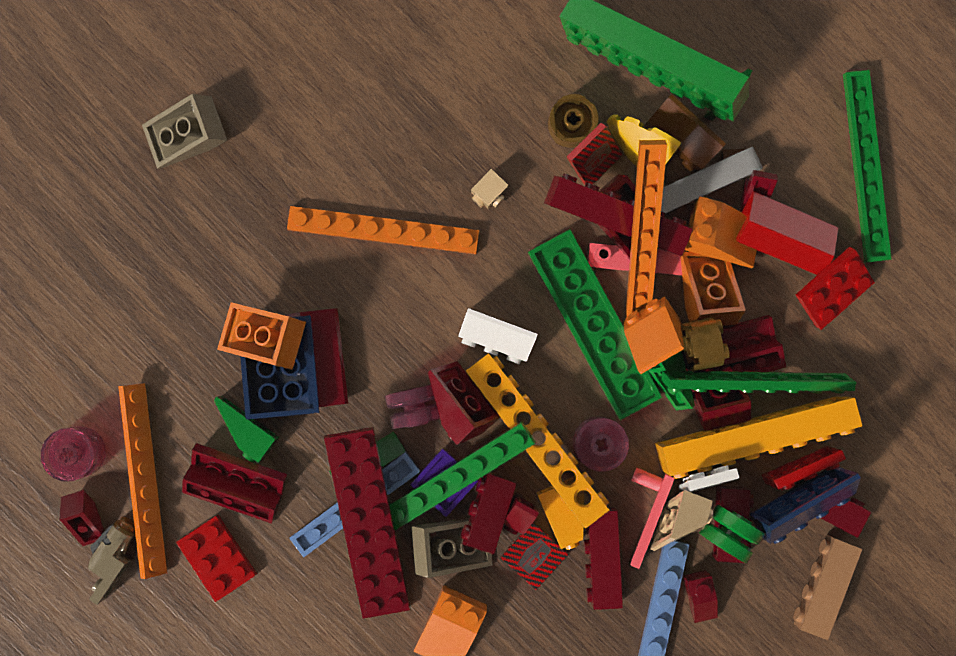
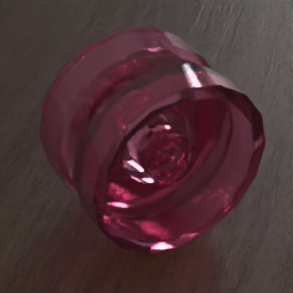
[384,385,440,429]
[573,416,629,472]
[41,426,106,482]

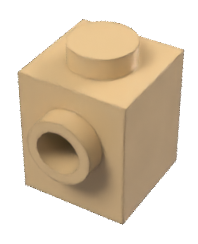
[471,169,509,209]

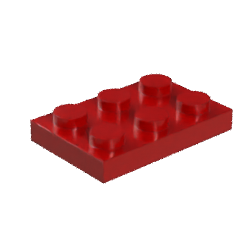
[795,247,875,330]
[762,446,846,491]
[176,515,257,602]

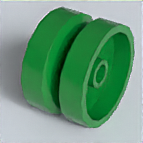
[699,504,765,564]

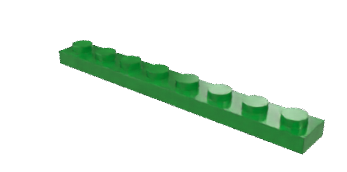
[843,70,892,263]
[661,371,857,394]
[389,422,536,530]

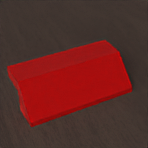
[736,191,838,275]

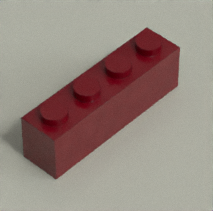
[583,507,623,610]

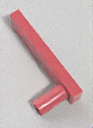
[588,243,685,276]
[630,467,674,569]

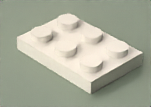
[678,465,740,493]

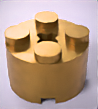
[548,94,598,148]
[681,317,729,372]

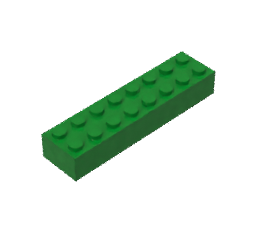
[559,0,749,121]

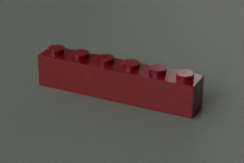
[544,173,693,256]

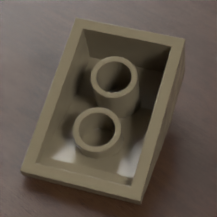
[142,94,227,169]
[412,519,493,578]

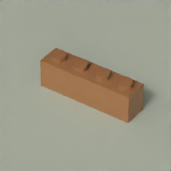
[793,534,862,640]

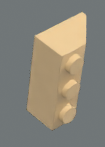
[650,490,713,551]

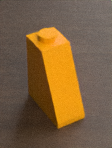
[537,476,584,550]

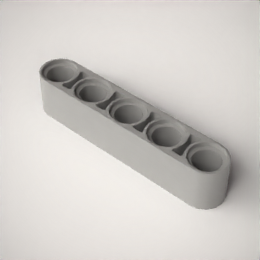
[661,147,763,214]

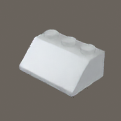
[458,308,538,364]

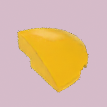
[606,115,681,167]

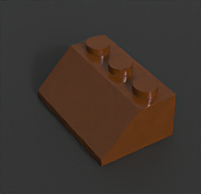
[644,94,726,173]

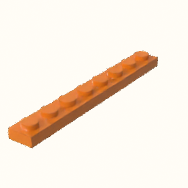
[626,140,667,317]
[287,206,479,255]
[118,383,167,579]

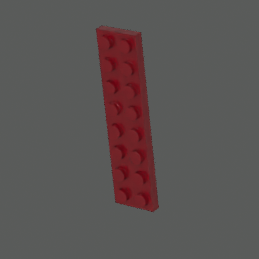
[324,427,410,619]

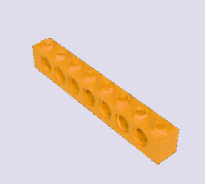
[466,353,609,528]

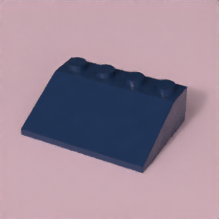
[240,315,320,419]
[749,467,861,544]

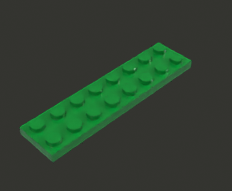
[528,229,662,420]

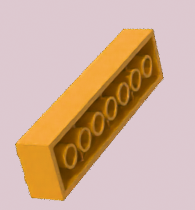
[655,395,862,479]

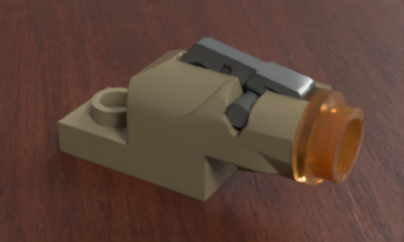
[88,516,136,605]

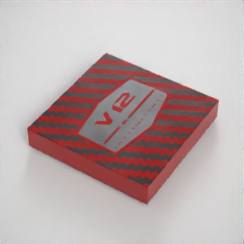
[567,123,622,185]
[500,522,568,590]

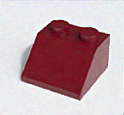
[691,389,751,432]

